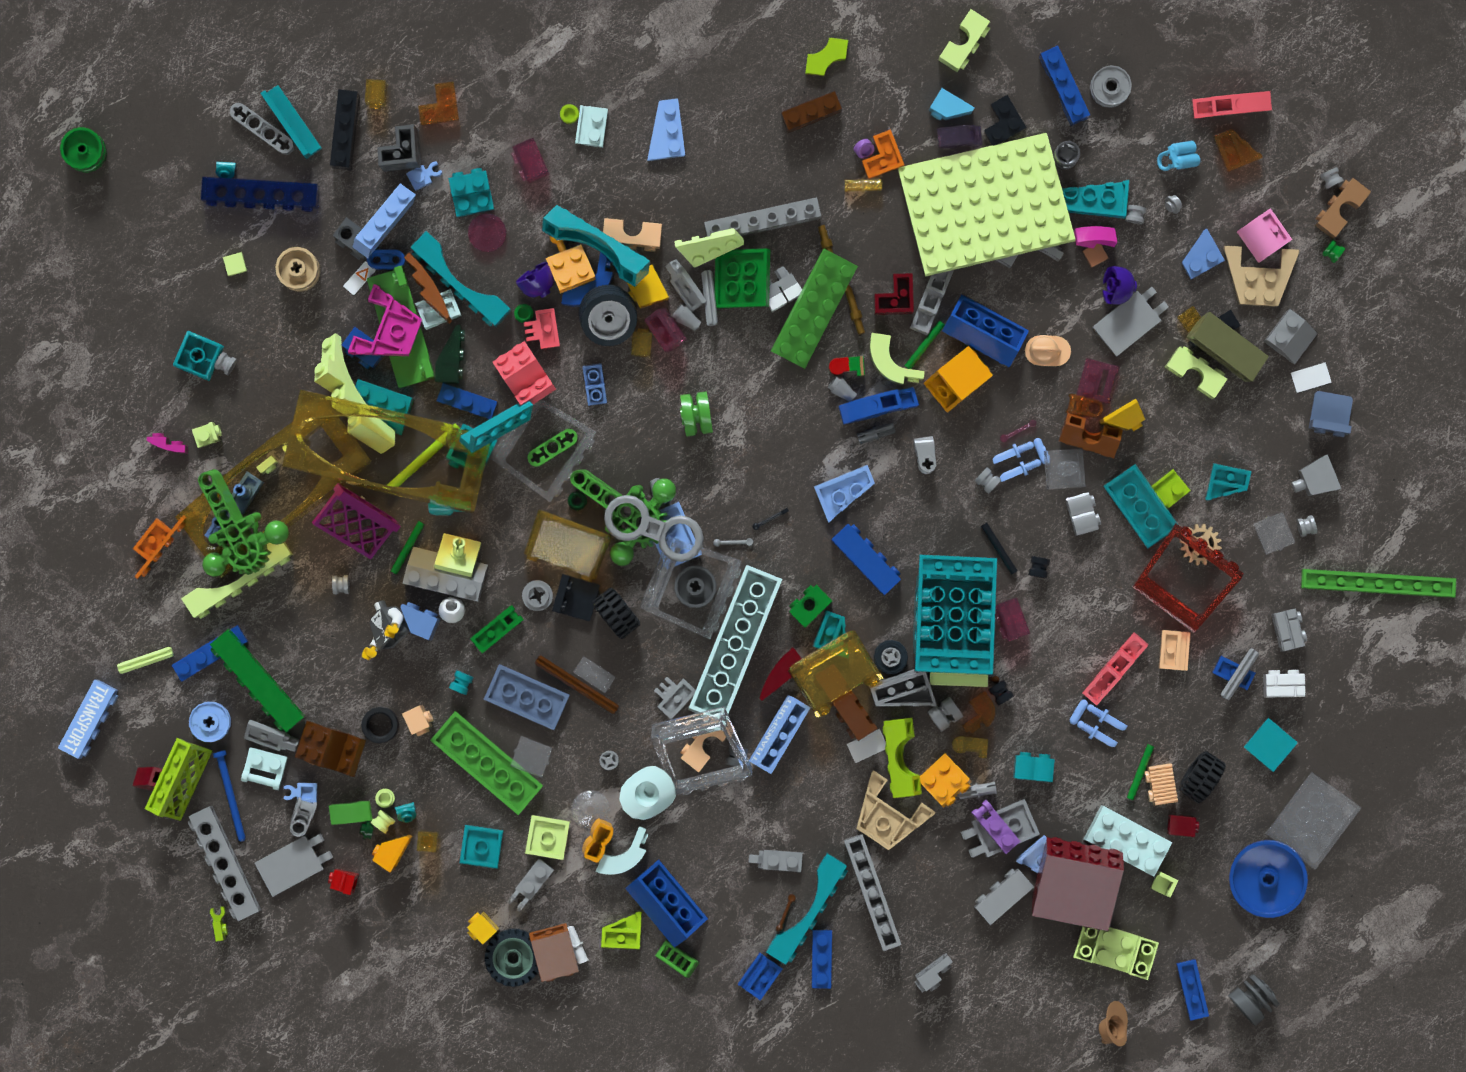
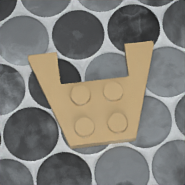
[1223,246,1299,307]
[856,770,936,850]

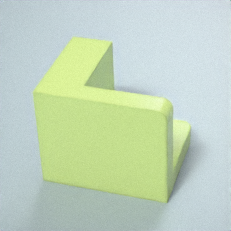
[1150,871,1179,898]

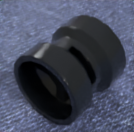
[1028,556,1050,579]
[988,680,1014,706]

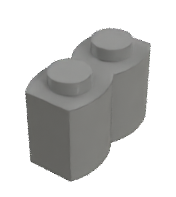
[1065,492,1101,536]

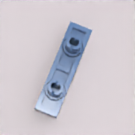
[204,471,264,547]

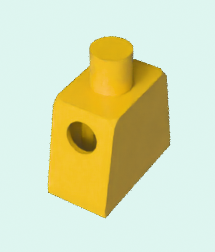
[627,265,669,308]

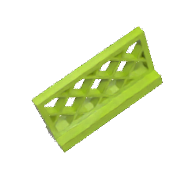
[145,738,212,821]

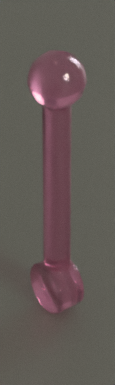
[1000,419,1037,442]

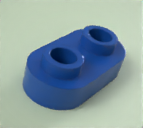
[367,250,406,270]

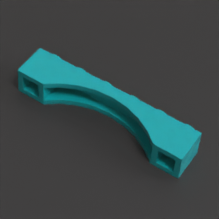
[542,205,650,287]
[410,231,512,327]
[766,853,848,965]

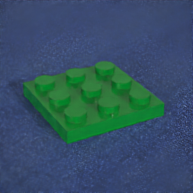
[715,248,770,309]

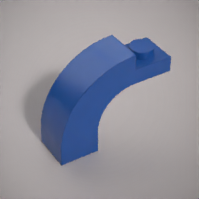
[561,252,613,307]

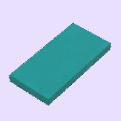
[1104,464,1180,549]

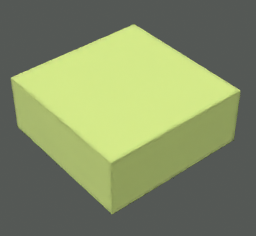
[223,252,247,276]

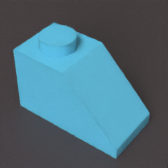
[929,88,975,120]

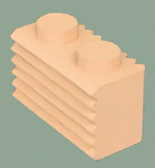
[1144,763,1178,806]

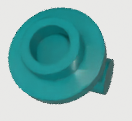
[215,162,236,180]
[395,802,416,823]

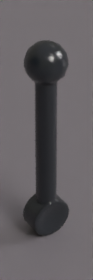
[752,508,789,530]

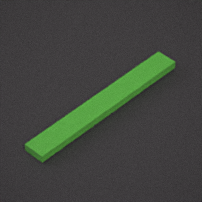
[1301,569,1456,598]

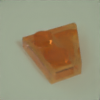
[1213,129,1263,172]

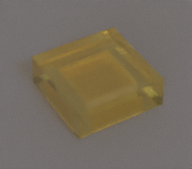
[1177,306,1201,333]

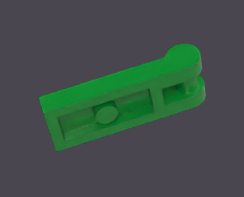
[470,605,524,654]

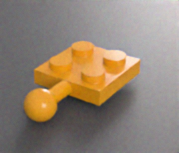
[546,235,596,294]

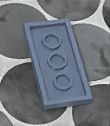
[484,664,570,730]

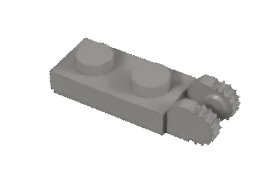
[507,858,554,912]

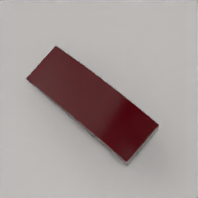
[759,647,802,701]

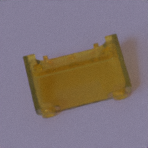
[524,509,612,582]
[789,631,883,718]

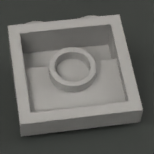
[915,953,952,993]

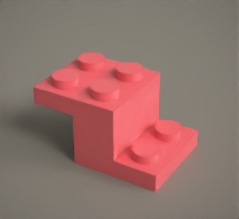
[493,341,556,406]

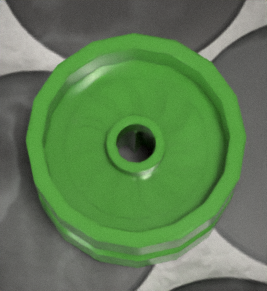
[680,391,713,437]

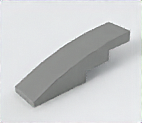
[910,270,954,335]

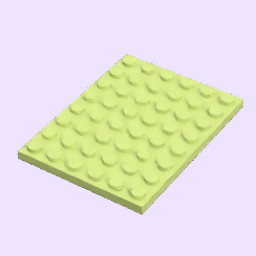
[898,133,1075,277]

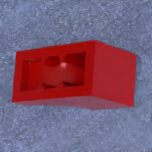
[328,869,359,895]

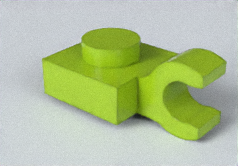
[210,906,228,942]

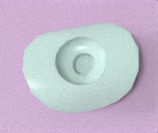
[619,766,676,820]

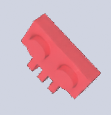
[523,308,560,349]

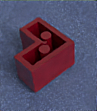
[874,273,914,315]

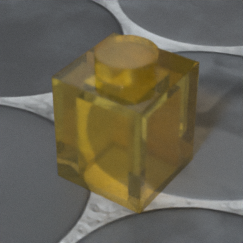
[365,79,387,109]
[631,329,652,358]
[417,830,439,852]

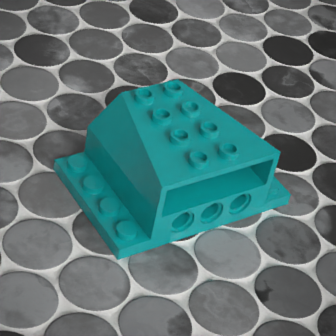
[913,555,997,675]

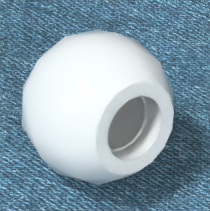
[438,597,465,623]

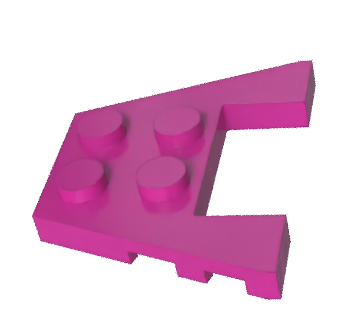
[348,284,422,356]

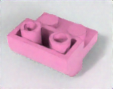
[1237,208,1292,263]

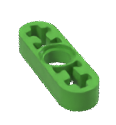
[528,429,578,467]

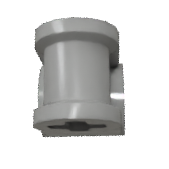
[914,436,936,474]
[290,797,317,837]

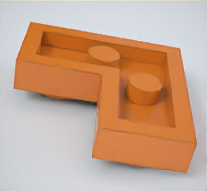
[862,129,904,180]

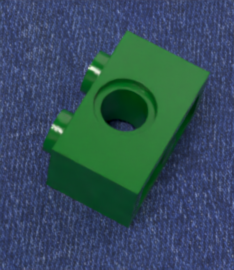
[789,584,832,628]

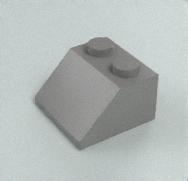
[1264,309,1317,364]

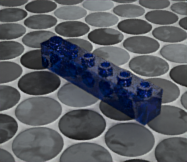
[201,177,320,212]

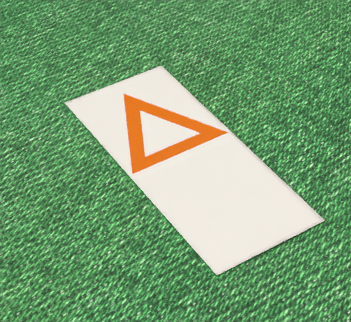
[344,261,376,295]

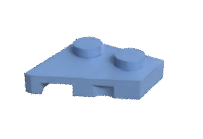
[1181,229,1225,280]

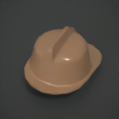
[1099,1001,1128,1047]

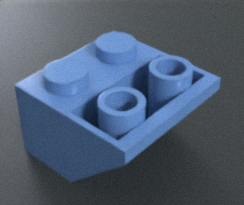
[400,602,441,641]

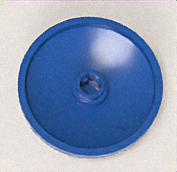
[1229,840,1308,918]

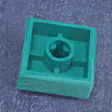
[173,331,224,381]

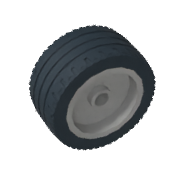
[579,285,637,346]

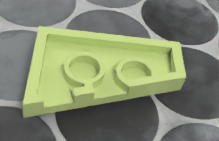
[675,228,744,268]

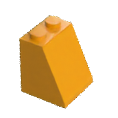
[923,346,993,413]

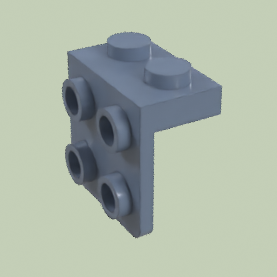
[1309,391,1353,437]

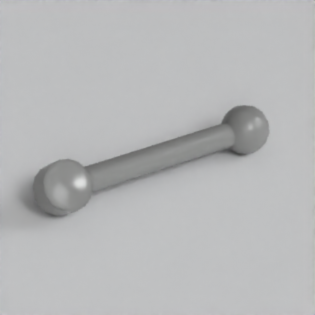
[713,538,753,546]

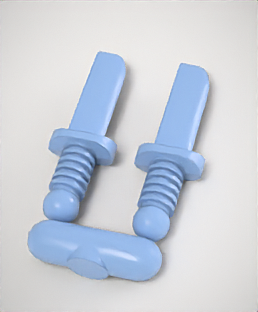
[993,438,1049,482]
[1070,700,1128,747]

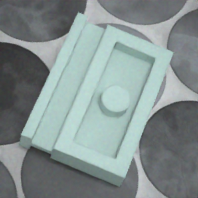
[575,105,608,148]
[415,289,462,330]

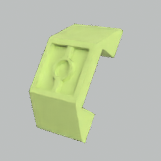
[1073,926,1159,980]

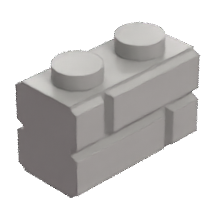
[1271,608,1307,652]

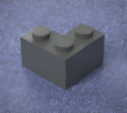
[377,124,421,172]

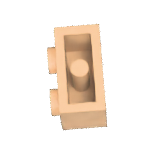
[402,705,434,736]

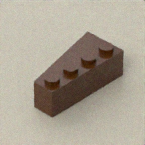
[814,664,878,741]

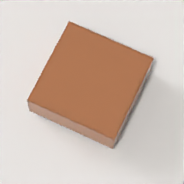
[1082,244,1109,268]

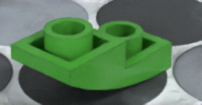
[329,801,372,825]

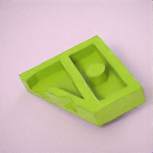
[601,912,642,950]

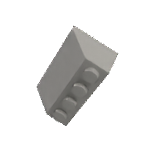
[402,547,488,602]

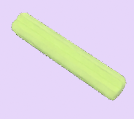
[117,647,174,674]

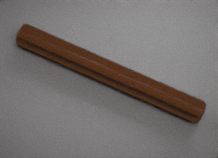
[535,656,619,714]

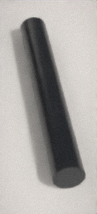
[981,522,1018,575]

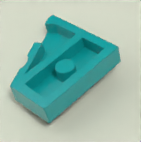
[1205,463,1251,500]
[813,610,849,659]

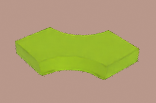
[805,38,848,76]

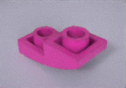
[1074,226,1117,249]
[147,433,188,454]

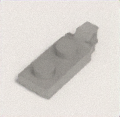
[665,259,706,312]
[244,720,299,752]
[748,850,803,872]

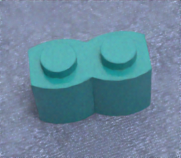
[1013,752,1055,782]

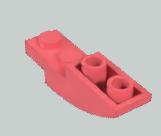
[1193,91,1272,119]

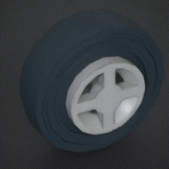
[873,640,908,674]

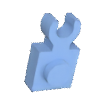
[406,161,442,191]
[284,783,318,803]

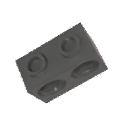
[333,217,367,260]

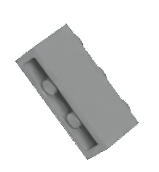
[974,868,1034,925]

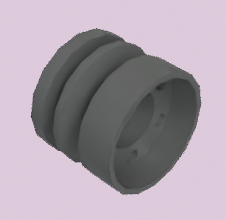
[1228,974,1280,1026]

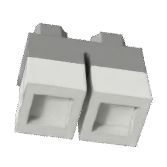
[769,266,802,312]

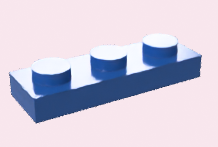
[437,383,498,419]
[812,930,832,989]
[1176,959,1209,1021]

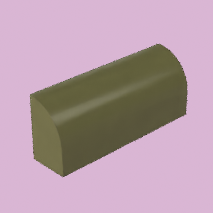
[1186,312,1269,382]

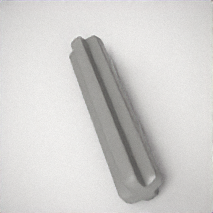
[701,270,718,326]
[1221,648,1259,700]

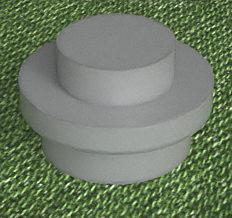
[1165,195,1182,214]

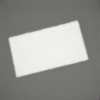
[1291,362,1331,393]
[847,729,886,763]

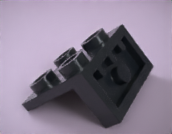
[552,574,600,621]

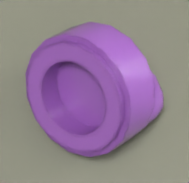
[854,139,875,159]

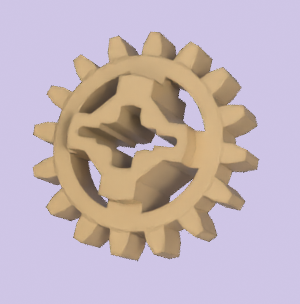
[1179,524,1222,566]

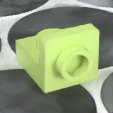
[192,422,222,448]

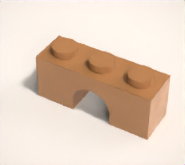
[1315,178,1371,239]

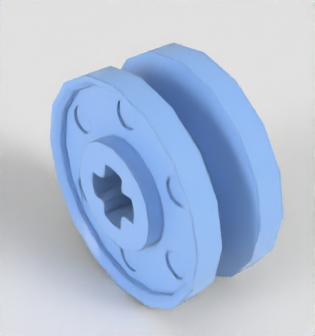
[189,702,231,742]

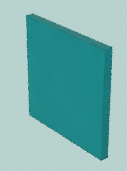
[1244,718,1298,772]

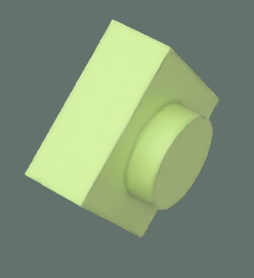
[256,455,278,474]

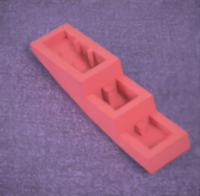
[1082,632,1149,705]

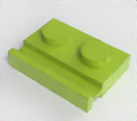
[1152,469,1191,509]

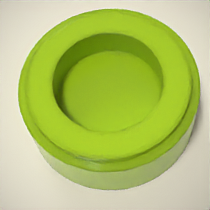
[560,104,579,124]

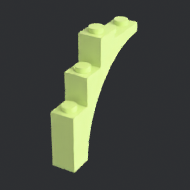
[314,333,395,454]

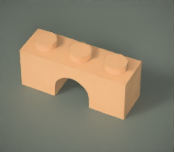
[603,218,662,252]
[680,718,734,772]

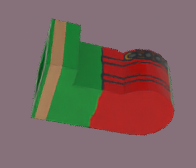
[829,356,865,377]

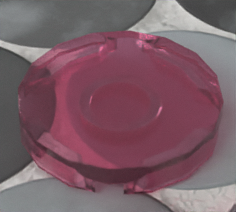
[468,214,506,252]

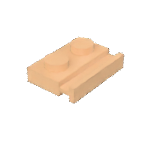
[1159,630,1190,671]

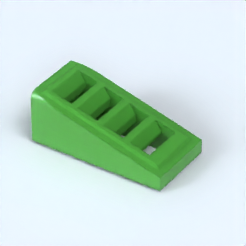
[655,940,699,978]

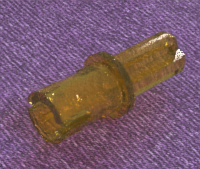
[845,178,883,193]

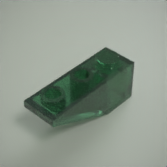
[435,325,465,384]

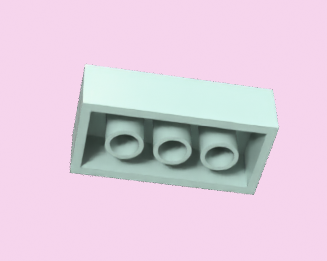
[1084,805,1172,876]

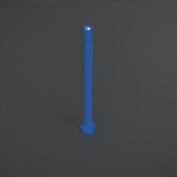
[213,750,246,842]

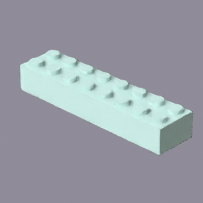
[688,565,782,724]

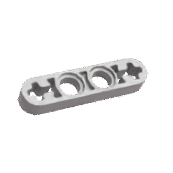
[230,103,294,155]

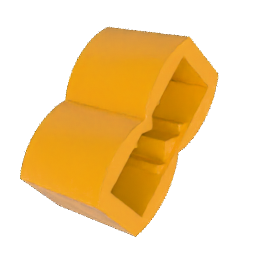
[582,818,613,863]

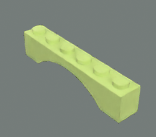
[181,542,293,619]

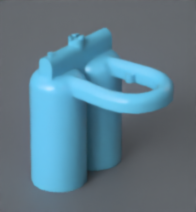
[1157,141,1200,171]

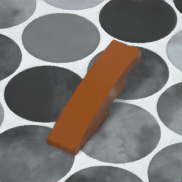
[404,253,452,324]

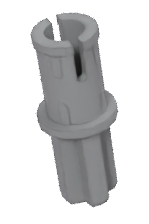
[958,782,997,799]

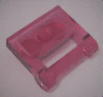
[1076,358,1120,404]

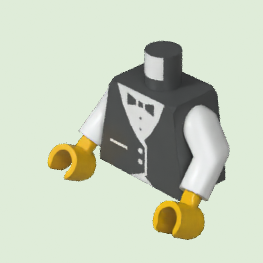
[362,601,410,660]

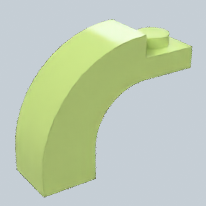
[870,333,925,385]

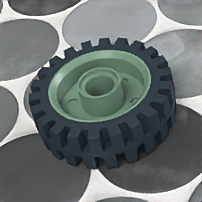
[485,929,539,987]

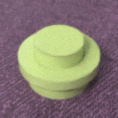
[375,789,395,808]

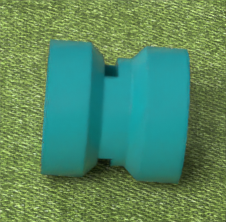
[449,670,474,695]

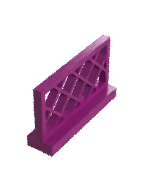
[312,483,401,560]

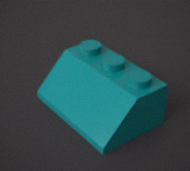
[355,379,414,436]

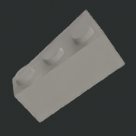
[868,669,937,706]

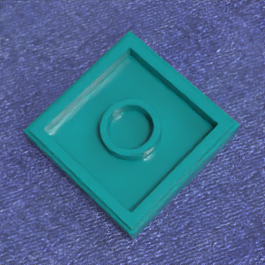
[459,825,503,869]

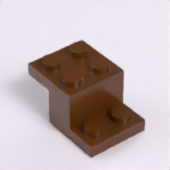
[295,721,366,777]

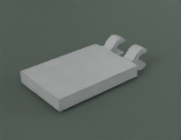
[1092,287,1169,357]
[961,799,1040,857]
[255,834,333,897]

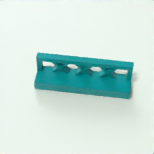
[260,85,322,159]
[459,401,533,453]

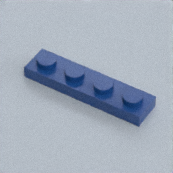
[172,625,248,682]

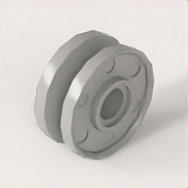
[1090,65,1132,108]

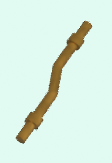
[818,225,865,335]

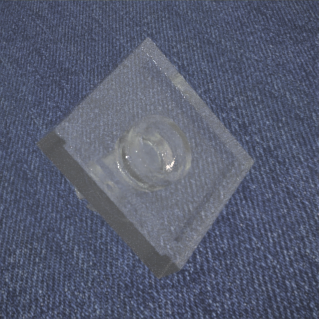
[1044,449,1086,490]

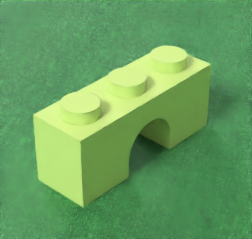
[938,9,990,72]
[1165,346,1227,399]

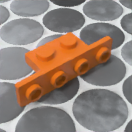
[133,515,187,579]

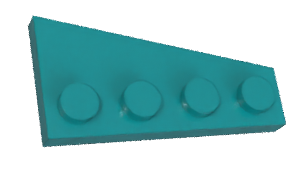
[1062,180,1129,219]

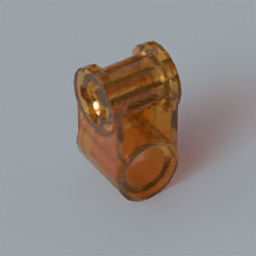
[1065,394,1103,418]

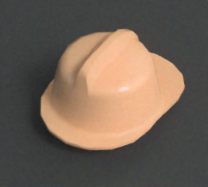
[1025,335,1071,366]

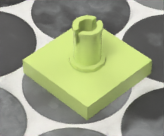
[434,533,481,577]

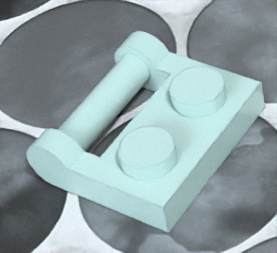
[241,747,288,791]

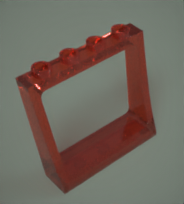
[1132,523,1244,633]

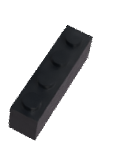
[330,89,360,171]

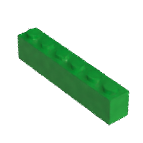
[210,628,305,732]

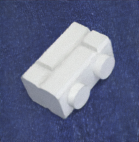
[1263,670,1305,698]

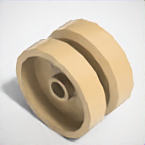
[275,247,321,292]

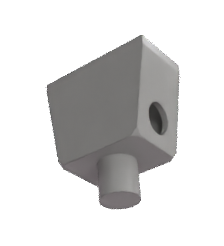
[1291,454,1341,496]

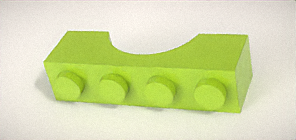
[883,718,922,798]

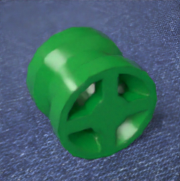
[1322,239,1346,263]

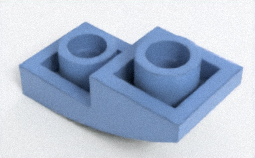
[583,363,607,406]

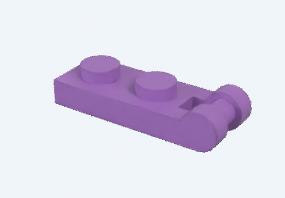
[971,800,1021,854]

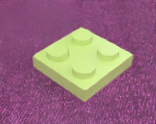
[525,815,570,860]

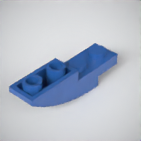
[838,387,919,425]

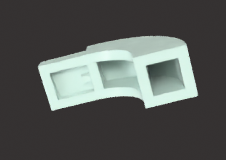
[596,826,648,875]

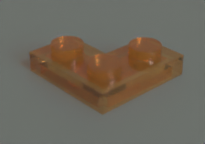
[418,82,459,126]

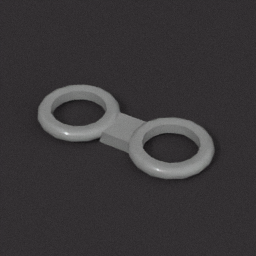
[604,495,704,562]

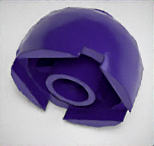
[516,262,555,298]
[1103,266,1137,305]

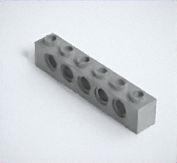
[704,197,821,237]
[188,806,261,921]
[844,834,901,951]

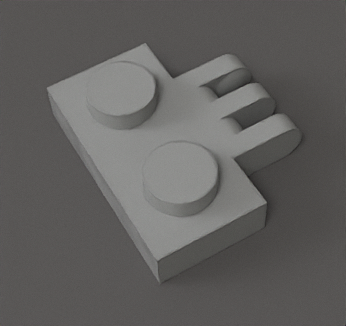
[654,677,696,720]

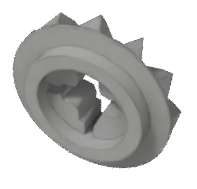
[522,580,553,611]

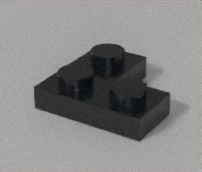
[984,95,1027,146]

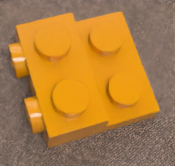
[920,753,972,808]

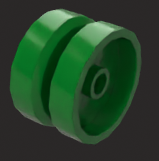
[60,127,107,173]

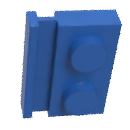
[738,952,783,1001]

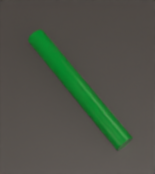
[904,321,945,369]
[391,521,425,575]
[1127,744,1154,801]

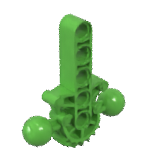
[198,469,289,577]
[570,469,676,566]

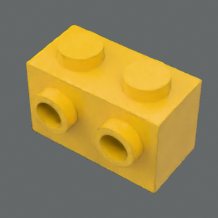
[467,912,499,944]

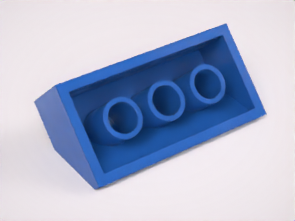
[942,294,1029,367]
[625,860,708,948]

